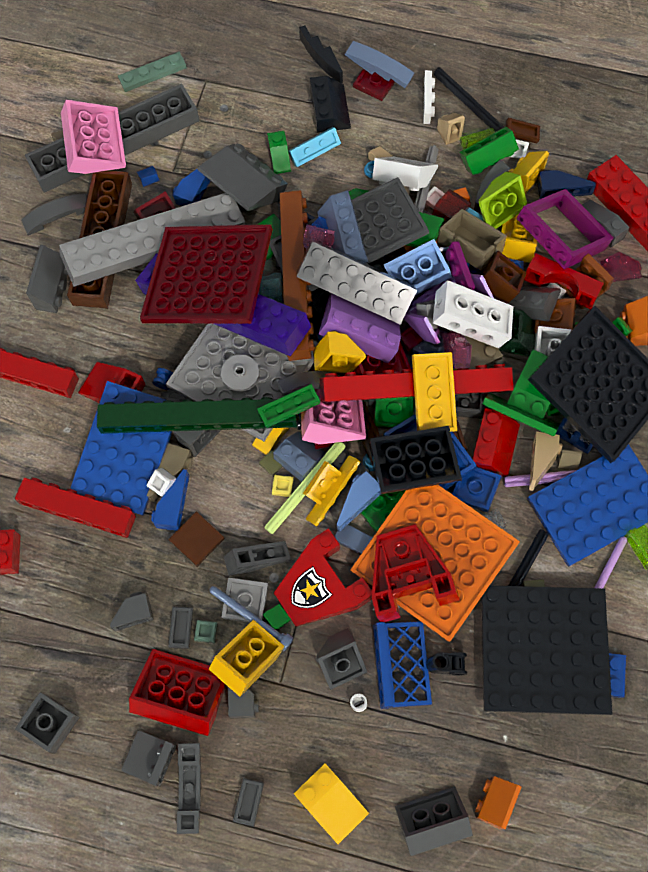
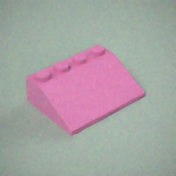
[61,100,126,174]
[301,389,366,444]

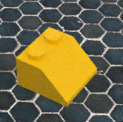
[509,151,549,194]
[313,331,366,374]

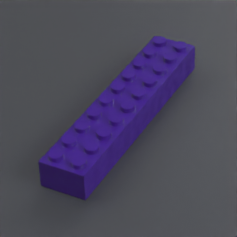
[135,253,311,357]

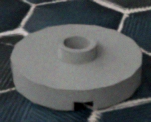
[221,354,259,392]

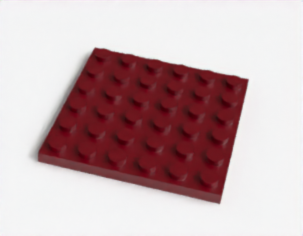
[140,224,273,324]

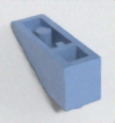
[337,471,381,532]

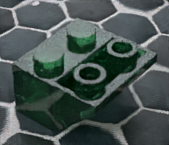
[498,309,536,356]

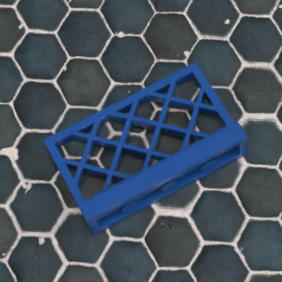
[373,622,432,709]

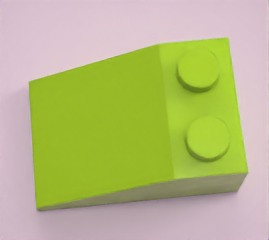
[478,172,527,229]

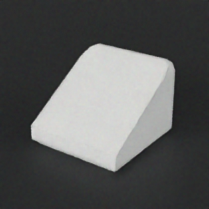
[510,140,529,159]
[146,468,176,497]

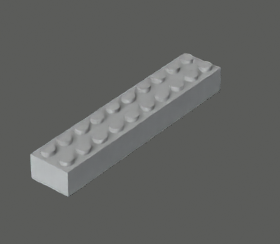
[59,193,245,287]

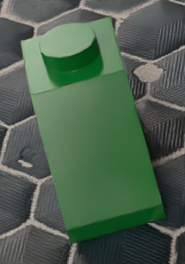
[267,131,291,174]

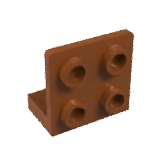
[558,253,614,309]

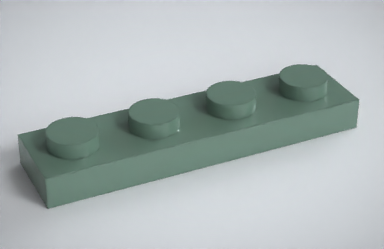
[118,52,187,92]

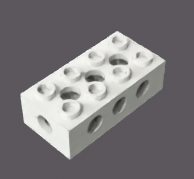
[433,280,513,348]

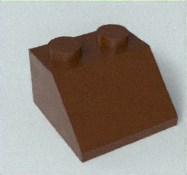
[480,251,527,304]

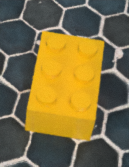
[209,620,284,697]

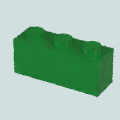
[459,127,519,175]

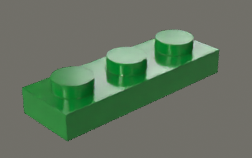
[257,384,320,428]

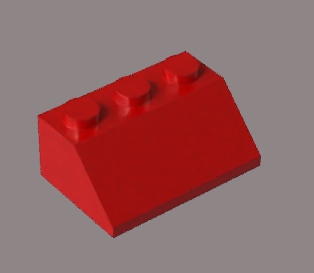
[472,408,520,477]

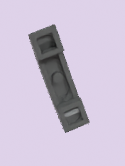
[21,194,88,236]
[277,371,343,396]
[177,743,201,834]

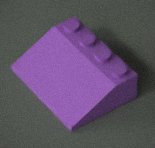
[319,293,401,363]

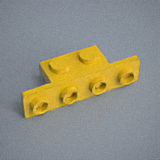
[303,455,360,526]

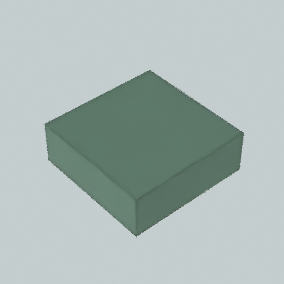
[194,620,218,644]

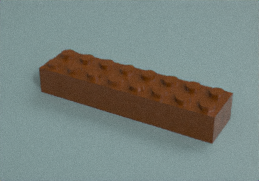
[67,171,132,309]

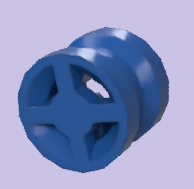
[152,368,173,390]

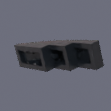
[299,25,343,83]

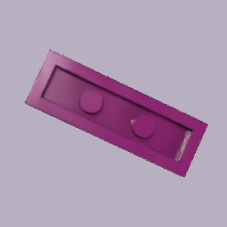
[446,242,475,290]

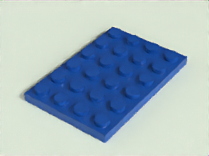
[70,381,172,515]
[527,444,648,567]

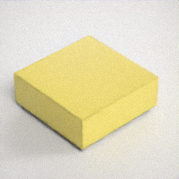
[272,475,294,497]

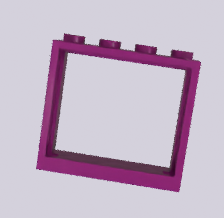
[516,189,614,269]

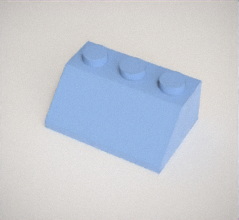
[384,239,452,296]

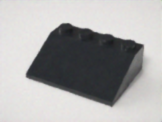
[370,426,462,494]

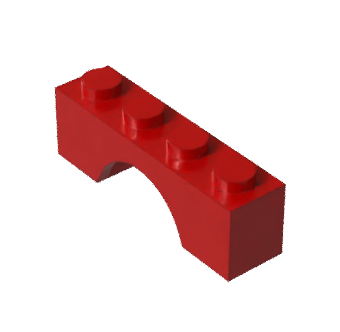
[524,253,604,309]

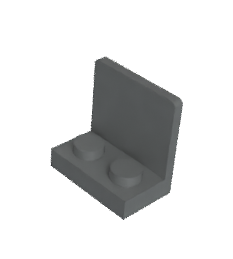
[121,731,177,787]

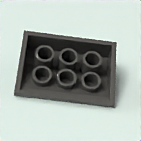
[197,143,288,211]

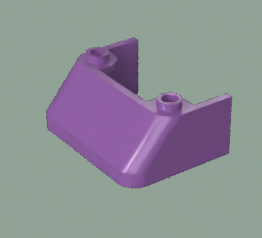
[404,273,494,344]

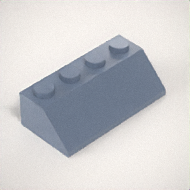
[317,190,368,263]

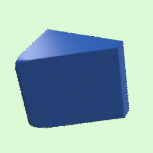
[137,166,159,187]

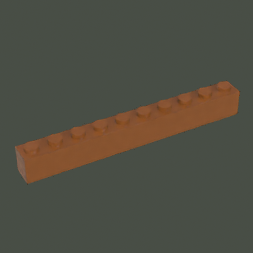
[280,190,315,361]

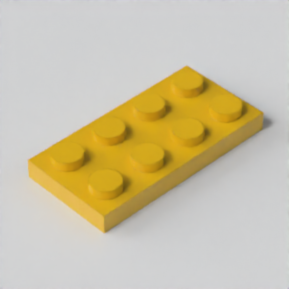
[412,352,457,432]

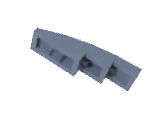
[344,41,414,88]

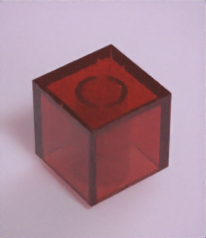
[432,189,471,225]

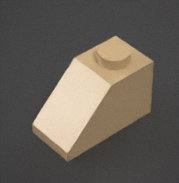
[437,113,465,145]

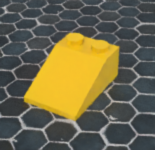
[501,214,537,263]
[294,763,369,844]

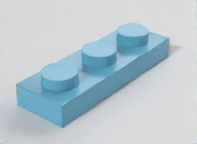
[288,127,341,167]

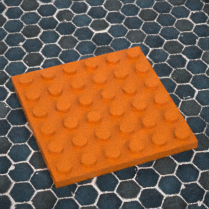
[350,485,520,642]

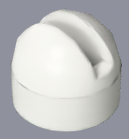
[350,694,367,712]

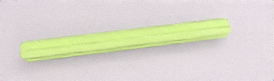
[264,442,346,534]

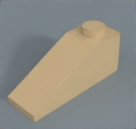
[529,431,562,491]

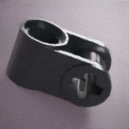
[426,652,467,676]

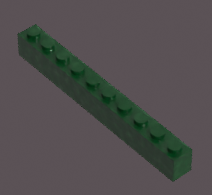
[97,397,297,434]

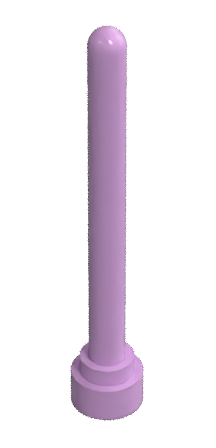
[594,536,627,588]

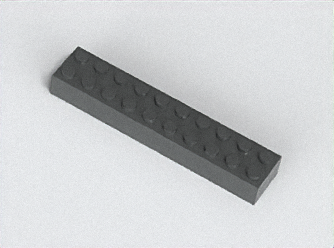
[25,84,200,193]

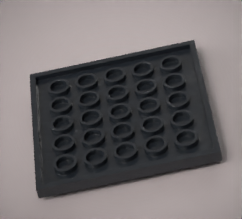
[527,306,648,463]
[481,586,612,715]

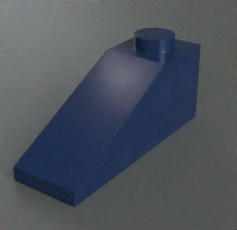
[537,170,596,199]

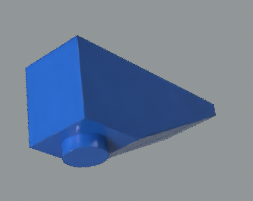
[172,168,211,206]
[151,469,190,531]

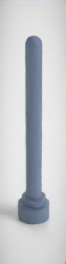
[210,586,294,652]

